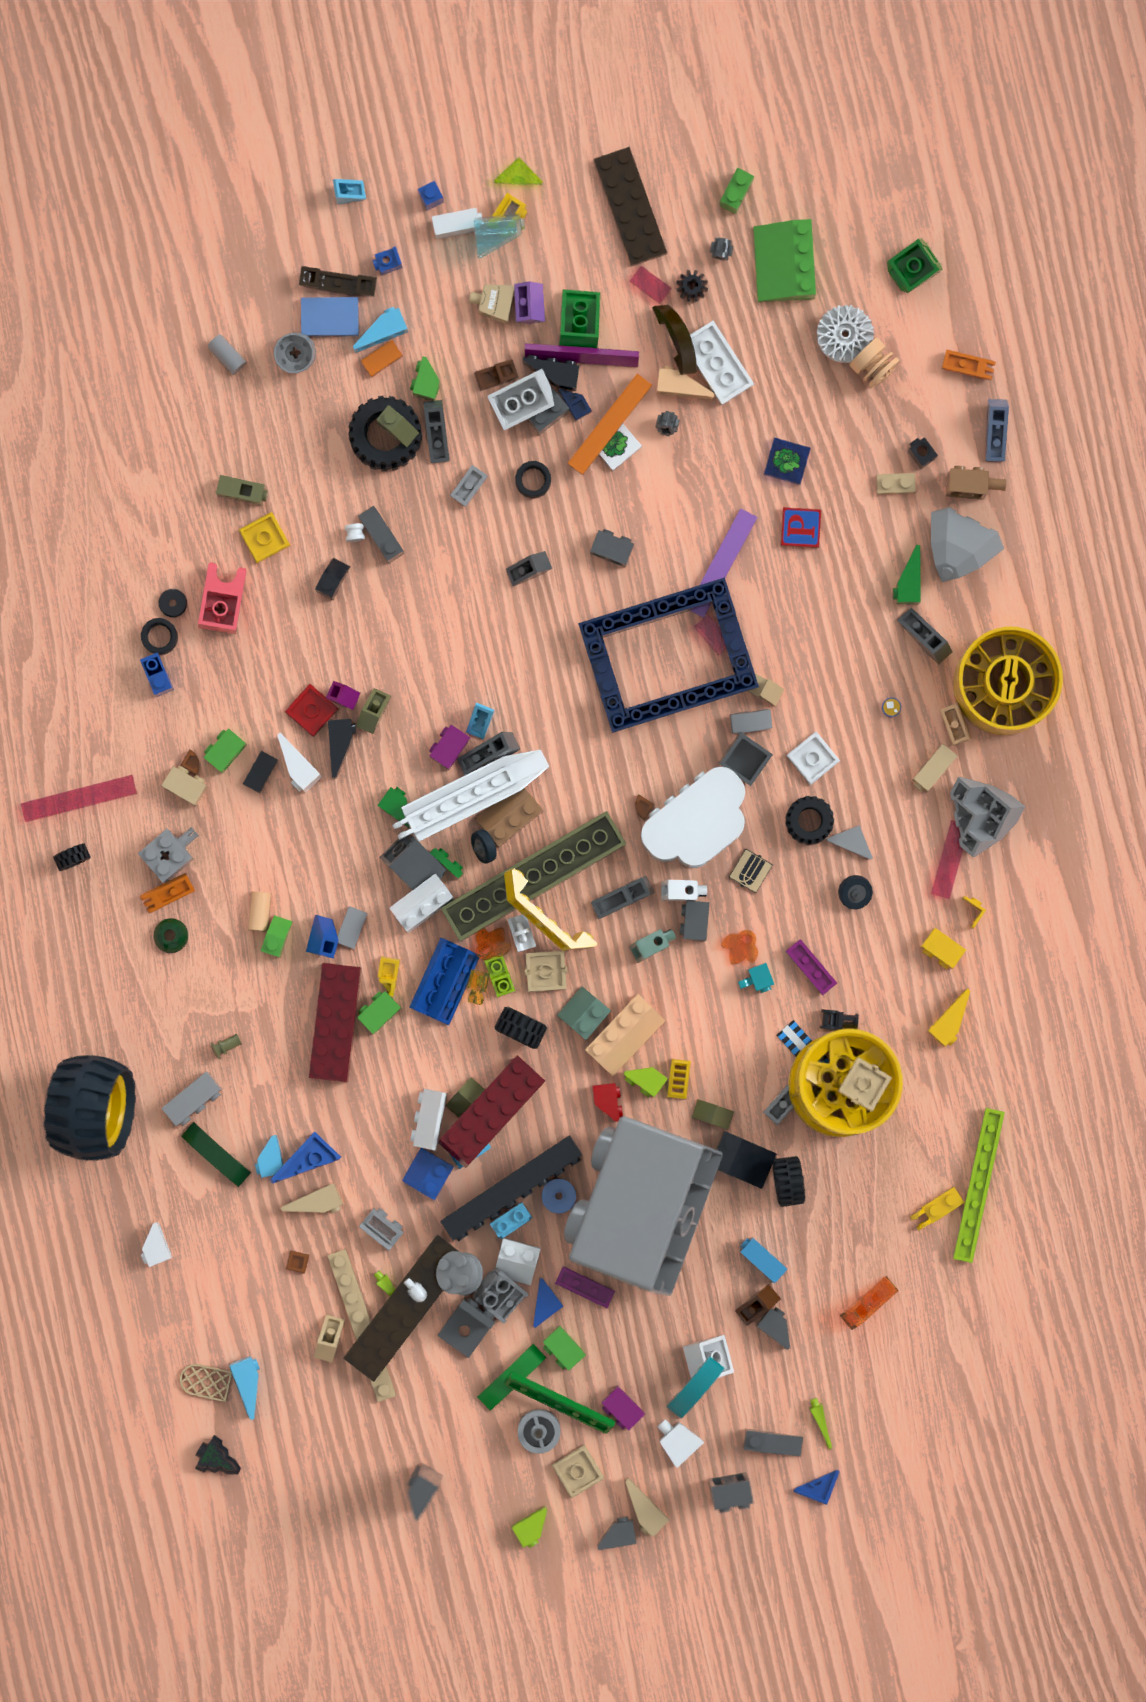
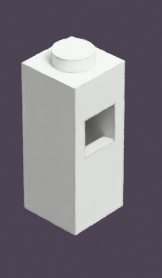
[432,208,483,239]

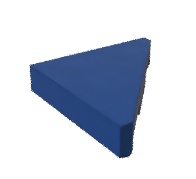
[533,1278,563,1328]
[793,1470,840,1505]

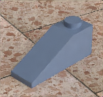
[986,399,1009,461]

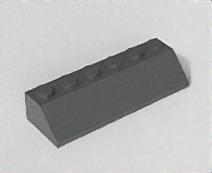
[407,1463,443,1521]

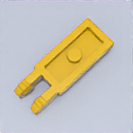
[910,1187,964,1231]

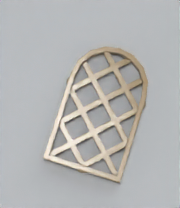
[180,1364,232,1402]

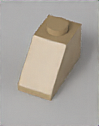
[314,1315,345,1363]

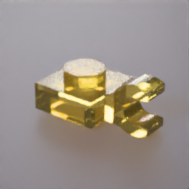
[467,969,490,1005]

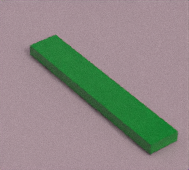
[504,1371,615,1434]

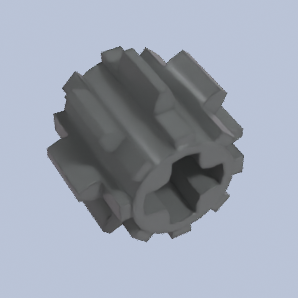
[710,238,734,260]
[655,411,680,436]

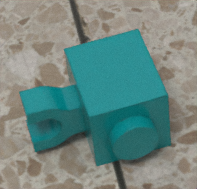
[738,963,774,993]

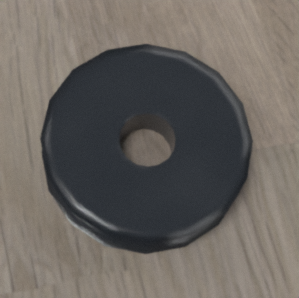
[159,589,187,617]

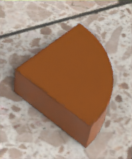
[180,750,200,775]
[635,794,655,820]

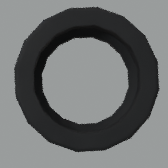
[515,461,551,498]
[141,618,178,655]

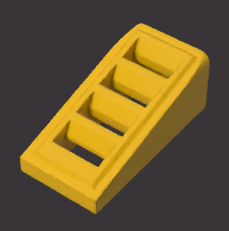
[667,1059,691,1099]

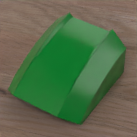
[887,238,943,293]

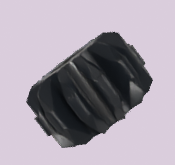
[676,270,708,302]

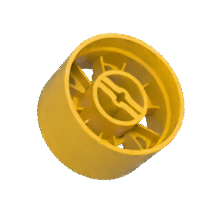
[953,626,1063,735]

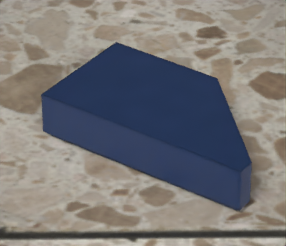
[558,389,592,421]

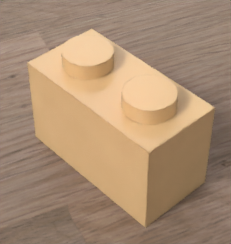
[161,765,208,806]

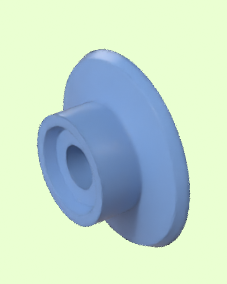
[542,1179,576,1214]

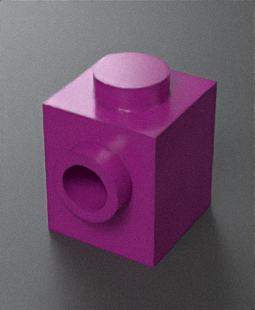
[326,681,360,710]

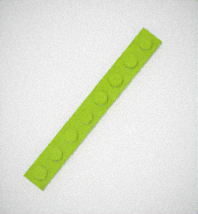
[953,1108,1005,1263]

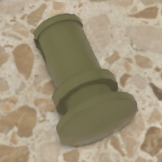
[211,1034,242,1060]

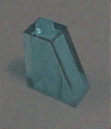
[474,214,525,258]

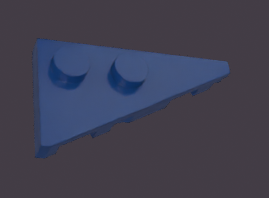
[269,1132,341,1184]

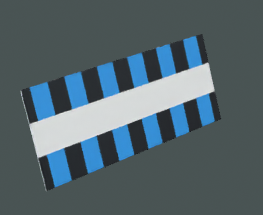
[777,1020,829,1064]

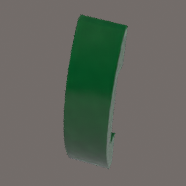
[181,1122,252,1187]

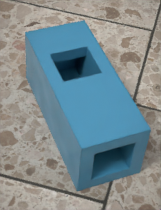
[740,1237,788,1283]

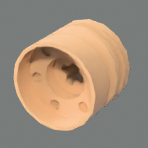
[849,337,900,389]

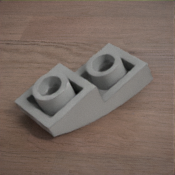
[730,709,772,734]

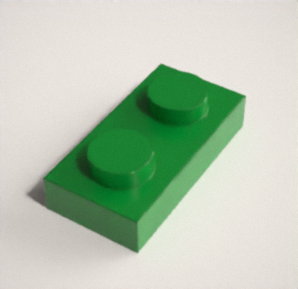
[430,848,464,879]

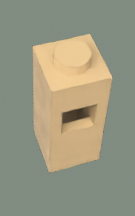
[912,744,957,793]

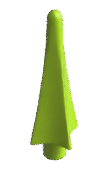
[374,1270,395,1296]
[809,1398,832,1449]

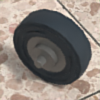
[471,829,497,864]
[838,875,873,910]

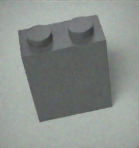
[380,830,446,890]

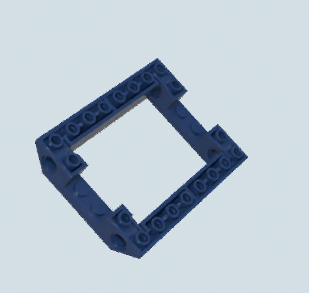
[578,577,759,733]

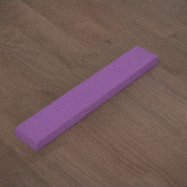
[691,509,757,618]

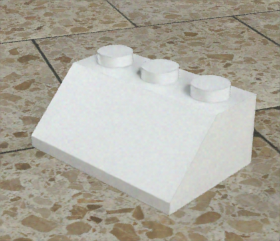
[487,369,554,430]
[390,873,454,933]
[410,1089,447,1150]

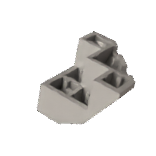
[931,507,1004,582]
[950,777,1025,857]

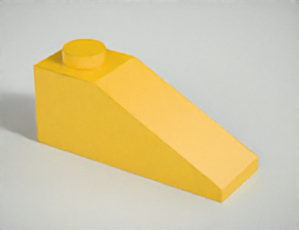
[927,988,970,1047]

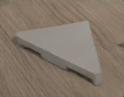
[827,825,873,860]

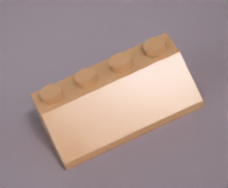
[585,994,665,1076]

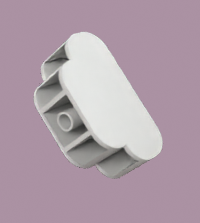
[641,767,745,868]

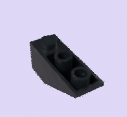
[522,355,580,391]

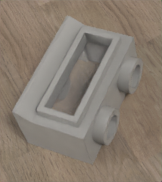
[359,1208,404,1251]

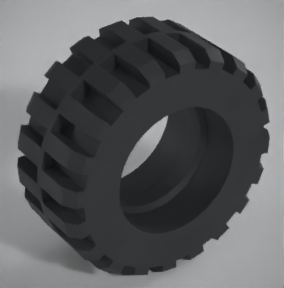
[348,396,422,472]

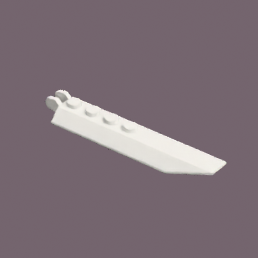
[392,750,549,841]

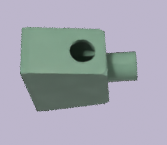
[629,929,676,963]

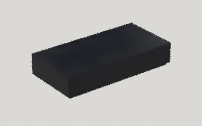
[243,751,278,793]

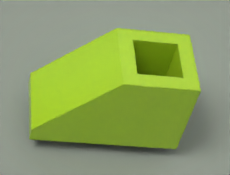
[623,1067,668,1098]

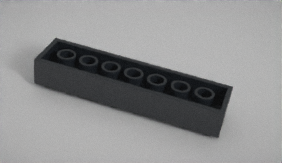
[440,1135,583,1242]

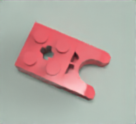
[198,562,246,634]

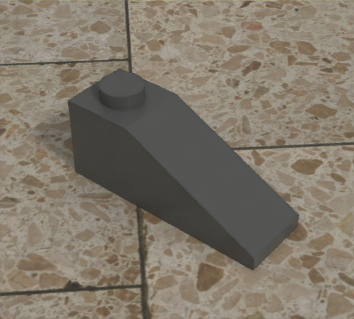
[423,400,450,463]
[358,506,405,564]
[897,607,953,664]
[457,732,520,775]
[743,1428,803,1456]

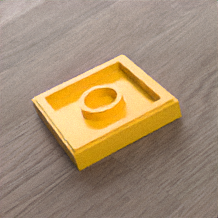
[239,512,290,564]

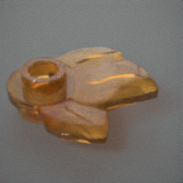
[476,927,511,960]
[721,930,758,965]

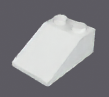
[278,733,322,793]

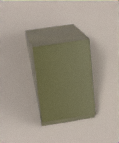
[445,1077,485,1118]
[692,1099,734,1129]

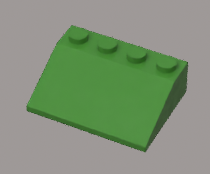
[753,219,816,302]

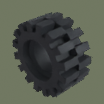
[53,843,91,871]

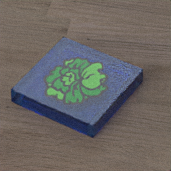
[764,437,811,485]

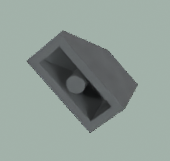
[506,551,553,586]
[756,1307,790,1350]
[597,1516,636,1550]

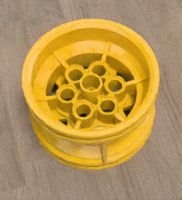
[788,1029,903,1137]

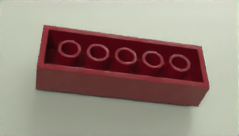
[309,963,362,1082]
[437,1055,545,1168]

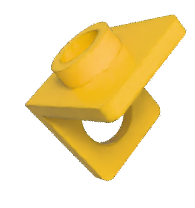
[961,895,986,929]

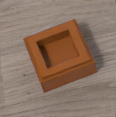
[286,1250,309,1274]

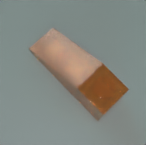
[839,1276,899,1330]

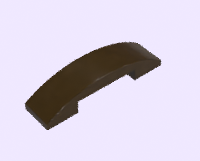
[299,266,377,297]
[652,305,697,375]

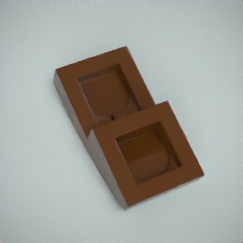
[474,359,519,391]

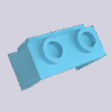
[490,1202,533,1239]

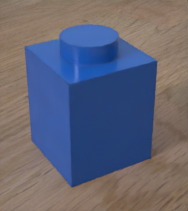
[418,180,444,211]

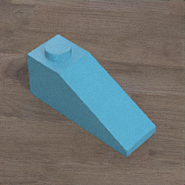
[353,307,408,353]
[228,1356,260,1420]

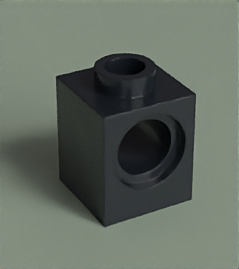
[908,437,938,469]

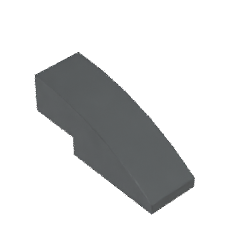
[591,876,654,919]

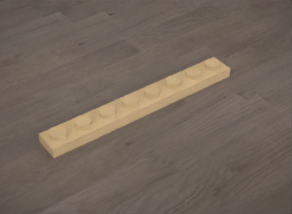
[327,1249,396,1402]

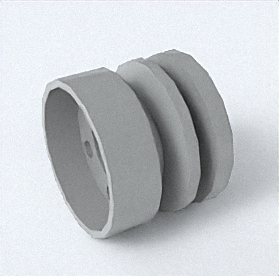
[274,332,316,373]

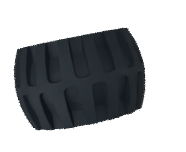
[44,1055,136,1161]

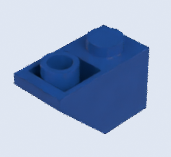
[140,652,174,697]
[306,915,338,959]

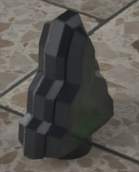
[195,1435,241,1475]

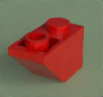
[592,1083,623,1122]

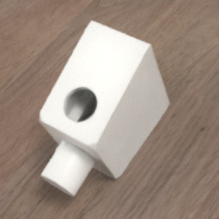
[661,880,707,901]
[657,1419,704,1468]

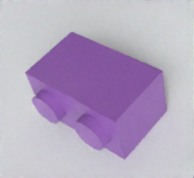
[514,281,545,324]

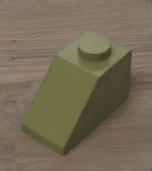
[376,405,419,448]
[356,688,391,734]

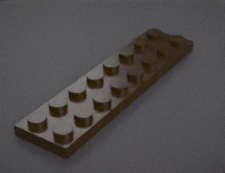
[343,1234,460,1382]

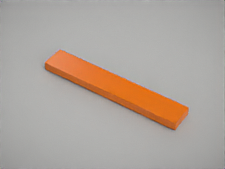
[567,373,652,476]

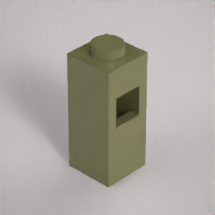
[216,475,268,506]

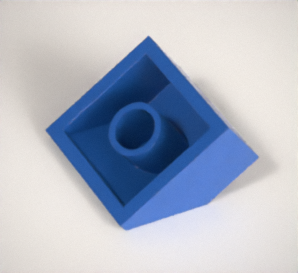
[402,1148,454,1200]

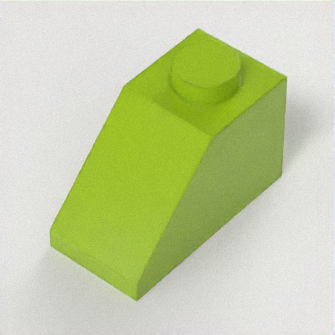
[512,1506,547,1548]

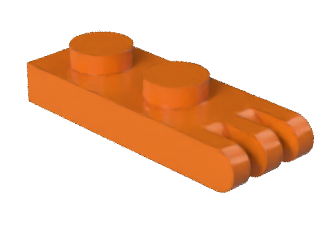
[941,349,996,381]
[140,873,195,913]

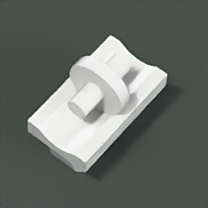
[507,915,536,952]

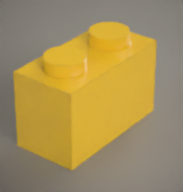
[920,928,966,970]

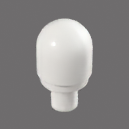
[404,1278,427,1302]

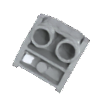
[473,1268,529,1323]

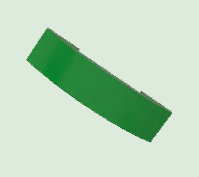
[477,1344,547,1411]

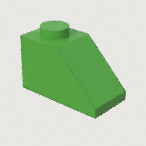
[261,915,293,958]

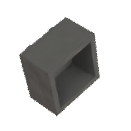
[718,731,773,786]

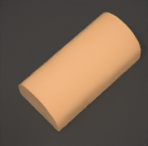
[940,703,972,746]
[248,891,271,932]

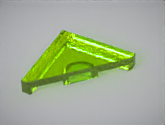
[494,157,543,185]

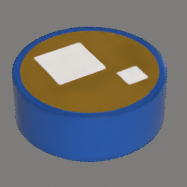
[882,698,901,717]

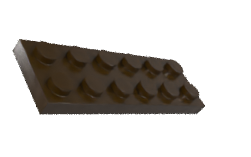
[594,146,667,267]

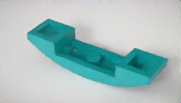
[666,1356,725,1419]

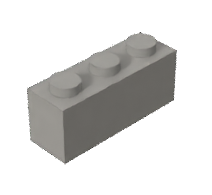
[161,1071,222,1127]

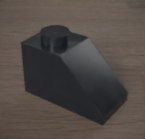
[315,558,351,600]

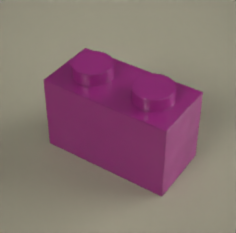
[429,725,470,770]
[601,1385,645,1430]

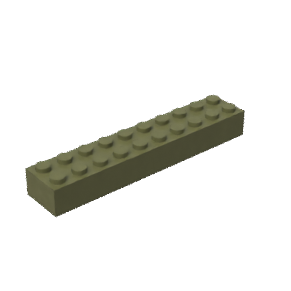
[441,811,626,942]

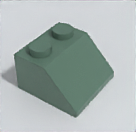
[557,986,611,1040]

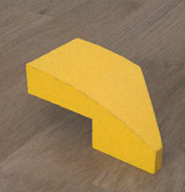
[378,956,400,997]

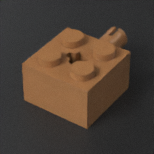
[945,466,1006,500]

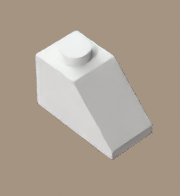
[141,1222,173,1267]

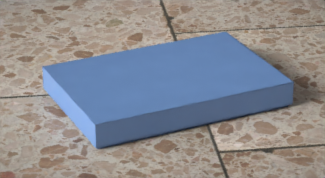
[301,297,359,337]

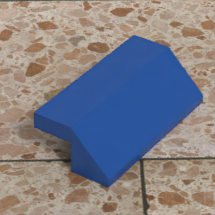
[409,938,481,1025]

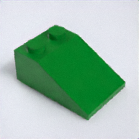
[559,289,600,348]

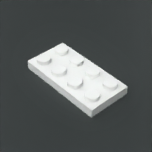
[690,321,754,405]

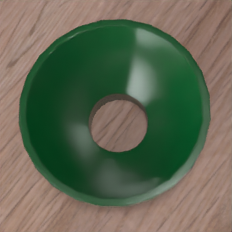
[153,918,189,953]

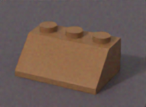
[475,788,543,848]

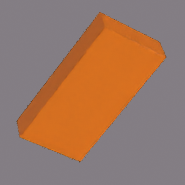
[361,340,403,377]

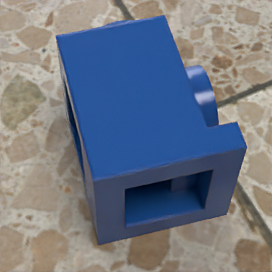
[372,246,403,275]

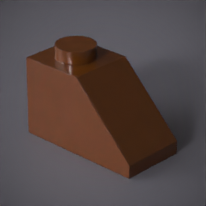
[735,1284,781,1326]

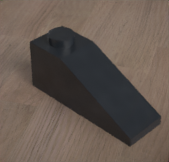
[328,719,356,779]

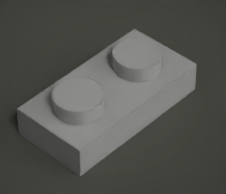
[450,465,488,507]

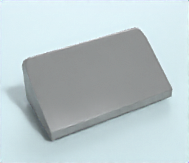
[338,906,368,949]

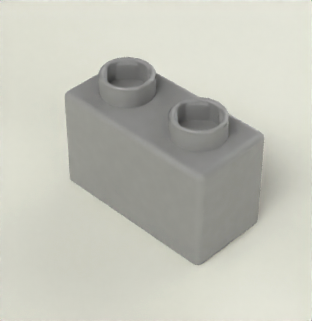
[564,1116,723,1296]

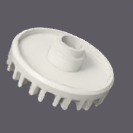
[817,305,874,363]

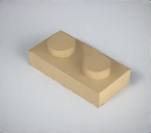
[876,473,916,494]

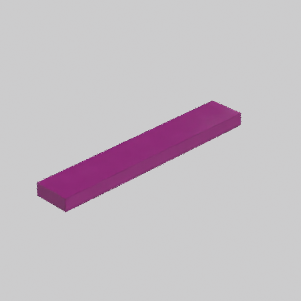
[524,343,639,367]

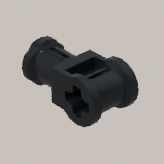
[820,1009,859,1030]

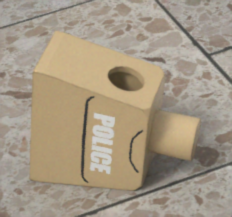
[469,285,515,325]

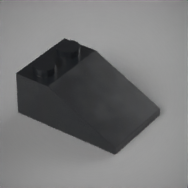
[716,1131,777,1189]

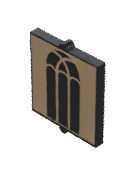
[729,849,773,893]

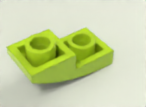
[484,953,515,997]

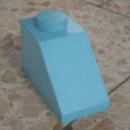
[255,1135,284,1178]

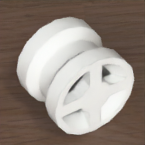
[344,523,365,542]

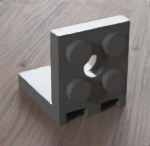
[437,1298,496,1358]

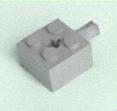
[138,827,199,883]

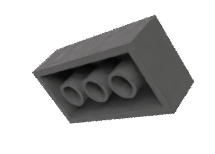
[708,1472,754,1513]

